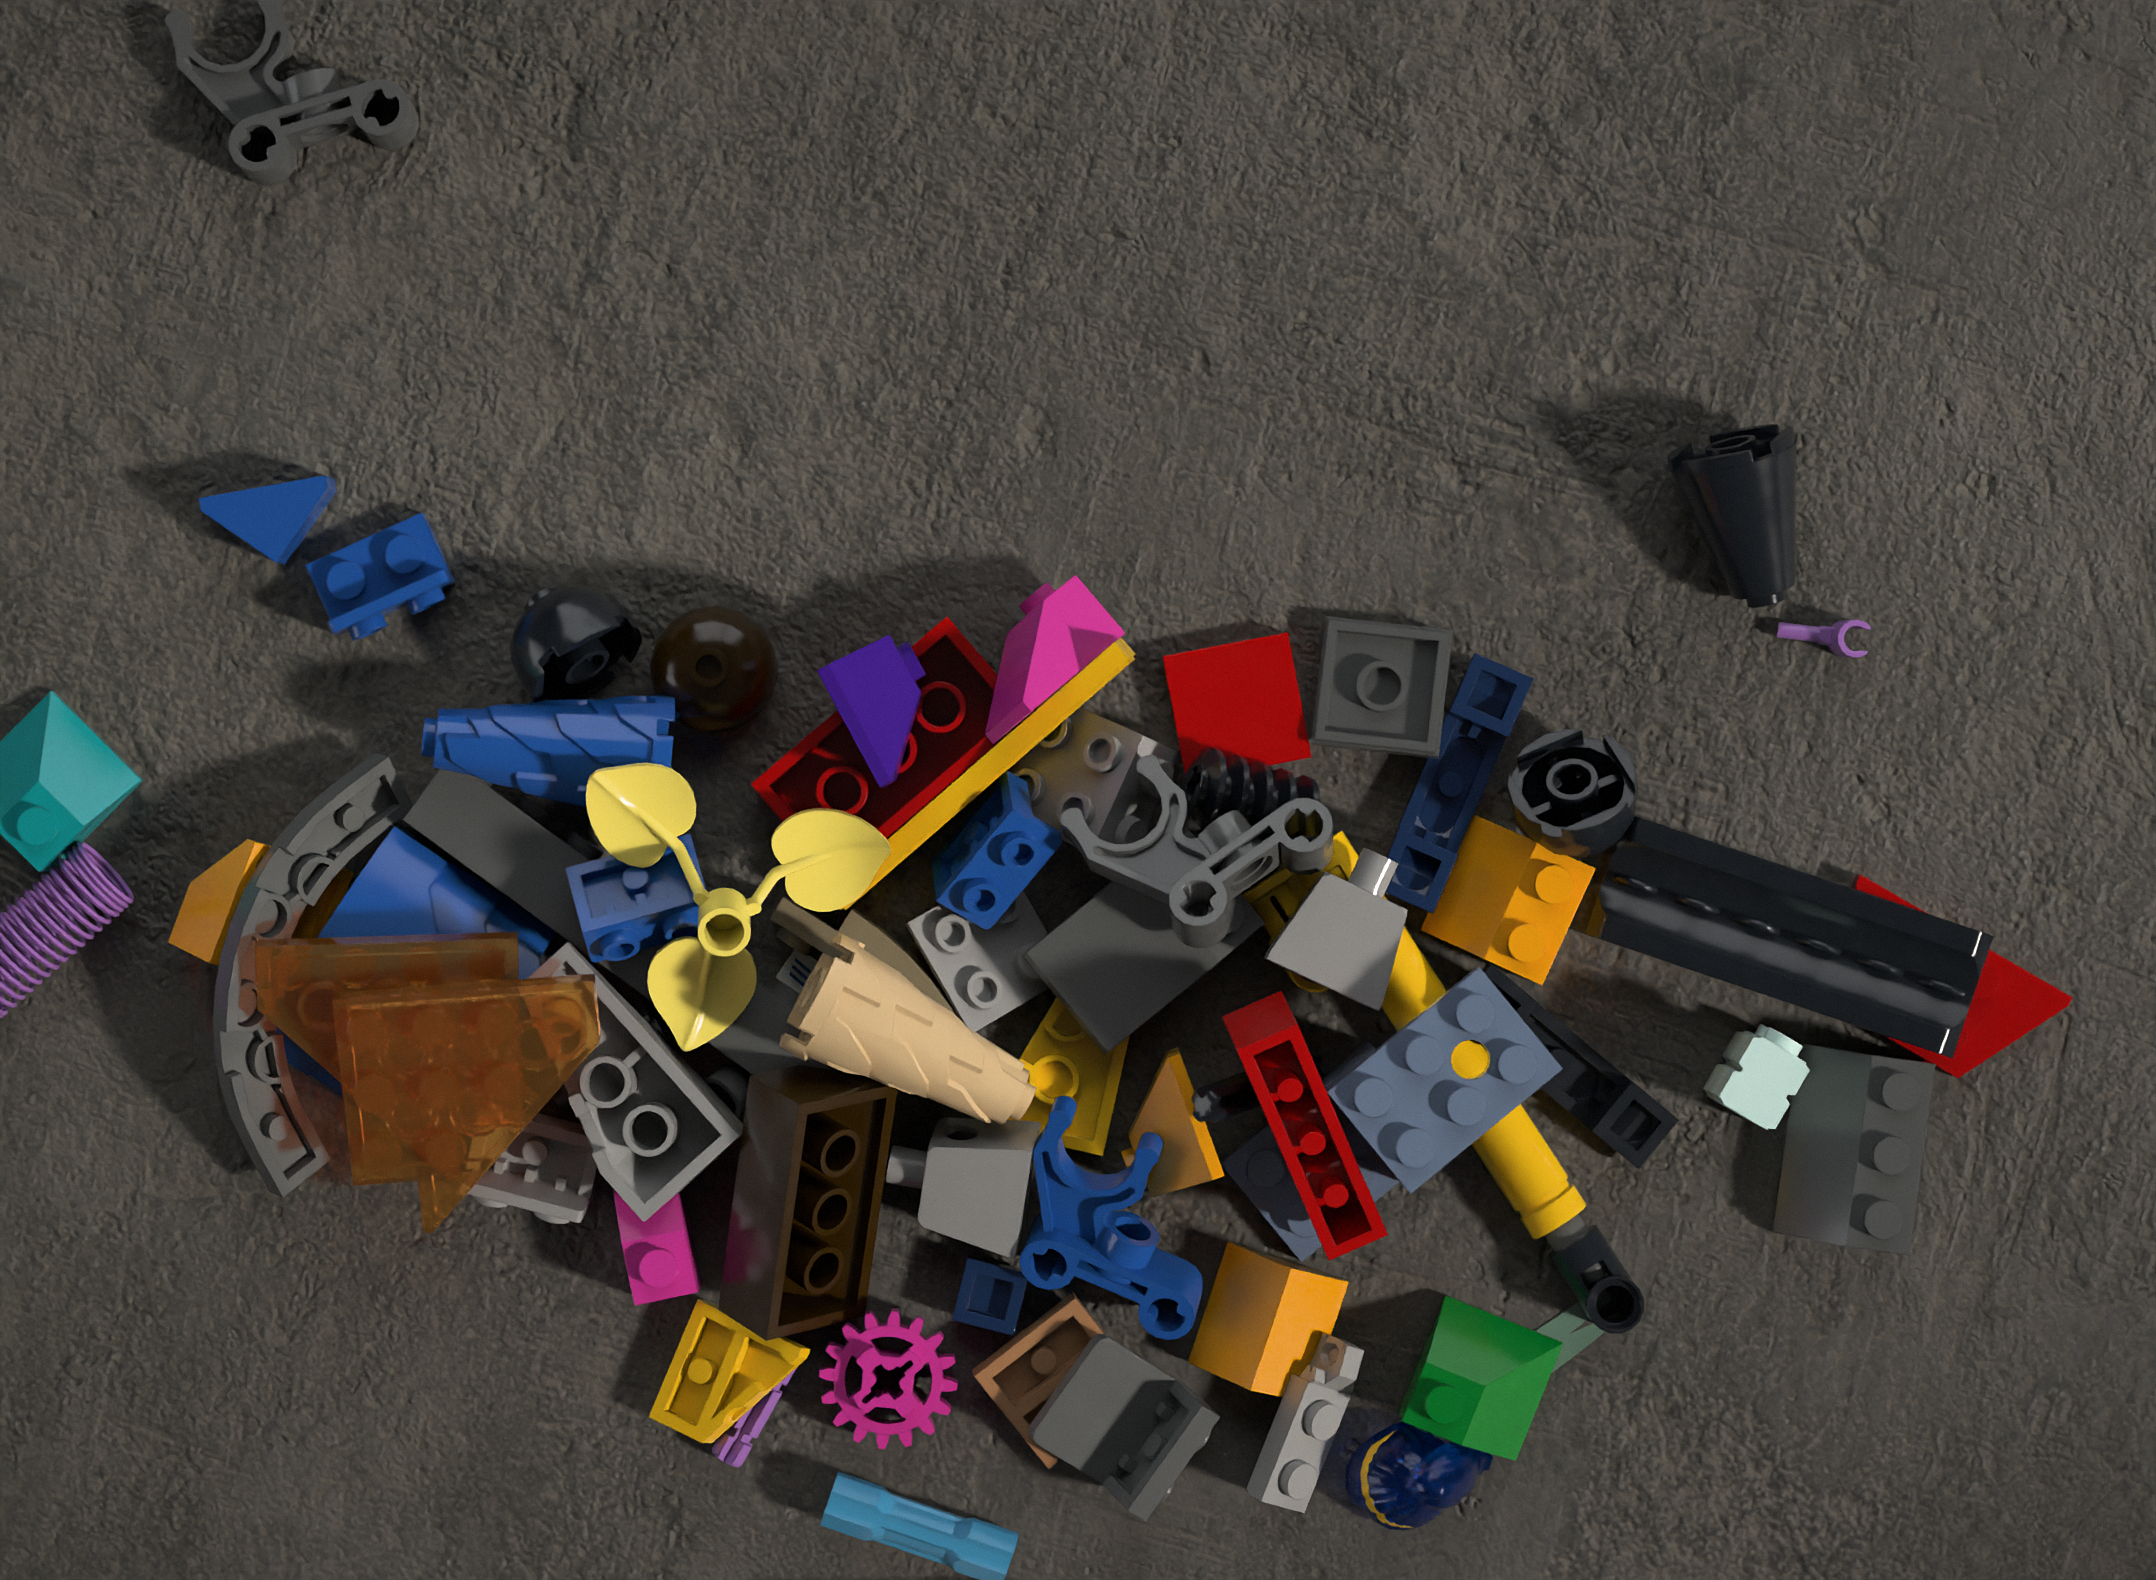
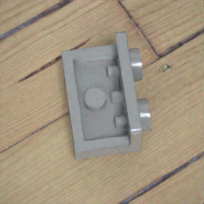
[457,1099,599,1224]

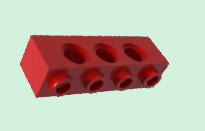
[1222,990,1388,1261]

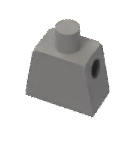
[1264,848,1408,1011]
[886,1118,1041,1258]

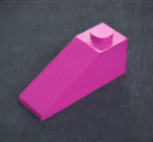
[985,575,1125,744]
[613,1189,703,1306]

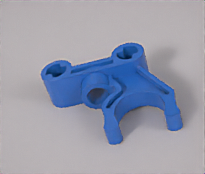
[1019,1095,1205,1340]

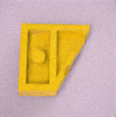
[649,1299,811,1443]

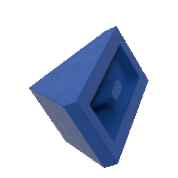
[199,475,337,565]

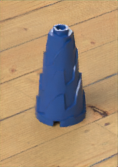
[421,694,675,807]

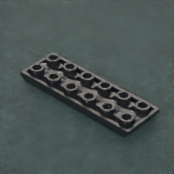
[1585,816,1994,1058]

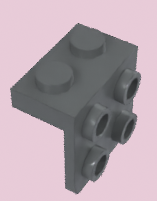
[1029,1334,1220,1521]

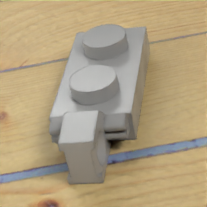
[1246,1333,1364,1513]

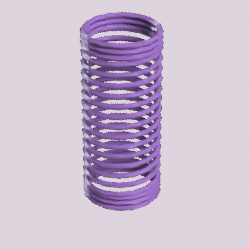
[0,842,134,1018]

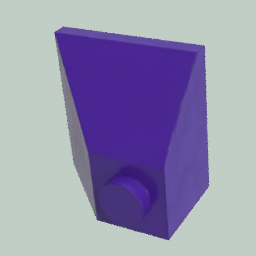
[817,635,926,787]

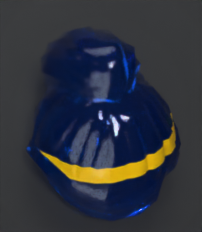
[1346,1422,1493,1531]

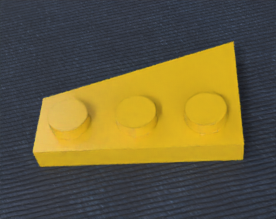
[1007,997,1130,1156]

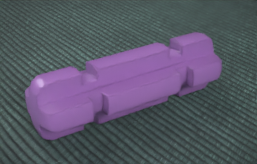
[712,1369,796,1468]

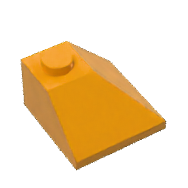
[168,839,353,985]
[1121,1047,1225,1197]

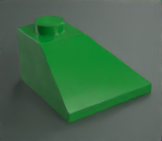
[1397,1294,1563,1461]

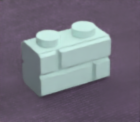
[1703,1024,1810,1130]

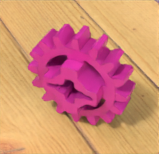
[819,1308,958,1449]

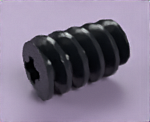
[1180,747,1320,842]

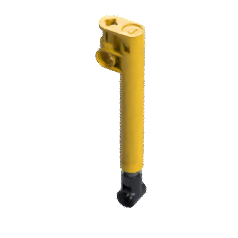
[1242,830,1644,1334]

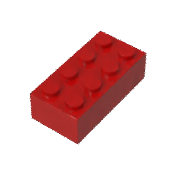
[751,617,1031,839]

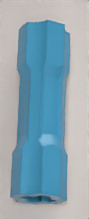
[820,1471,1019,1580]

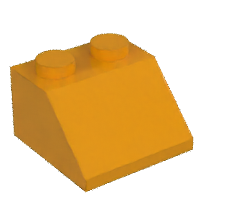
[1420,814,1596,985]

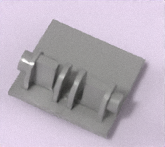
[905,891,1049,1032]

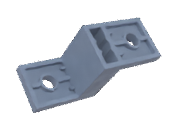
[1220,966,1563,1262]

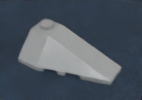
[519,942,743,1222]

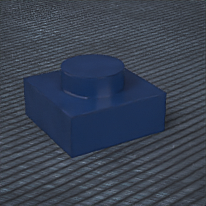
[952,1256,1028,1336]

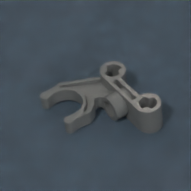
[165,0,419,186]
[1060,755,1334,948]

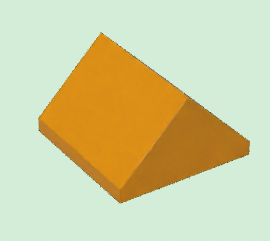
[1188,1241,1349,1397]

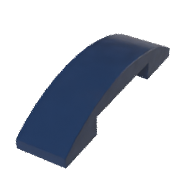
[1385,653,1534,913]

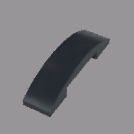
[1482,962,1679,1169]

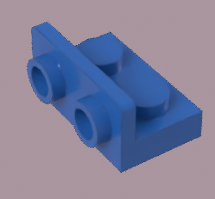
[305,513,456,641]
[931,770,1062,930]
[565,834,706,962]

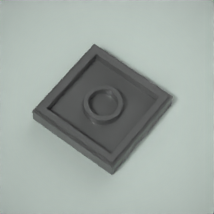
[1311,616,1453,759]

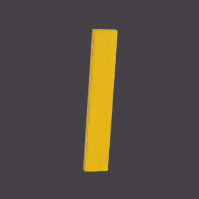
[840,638,1136,910]

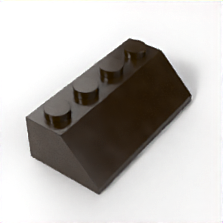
[718,1065,897,1341]

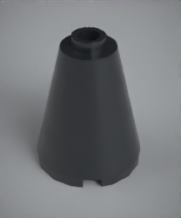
[1667,424,1796,608]

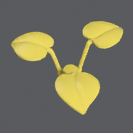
[586,763,891,1052]

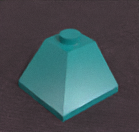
[0,691,144,872]

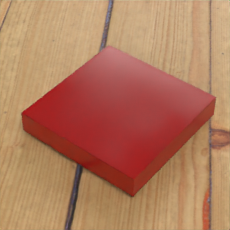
[1162,632,1312,774]

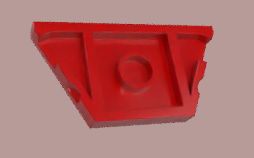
[1852,874,2073,1078]

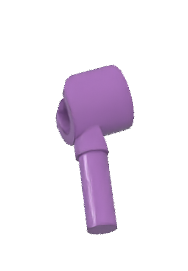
[1777,620,1871,658]

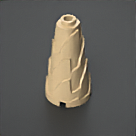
[779,933,1036,1125]

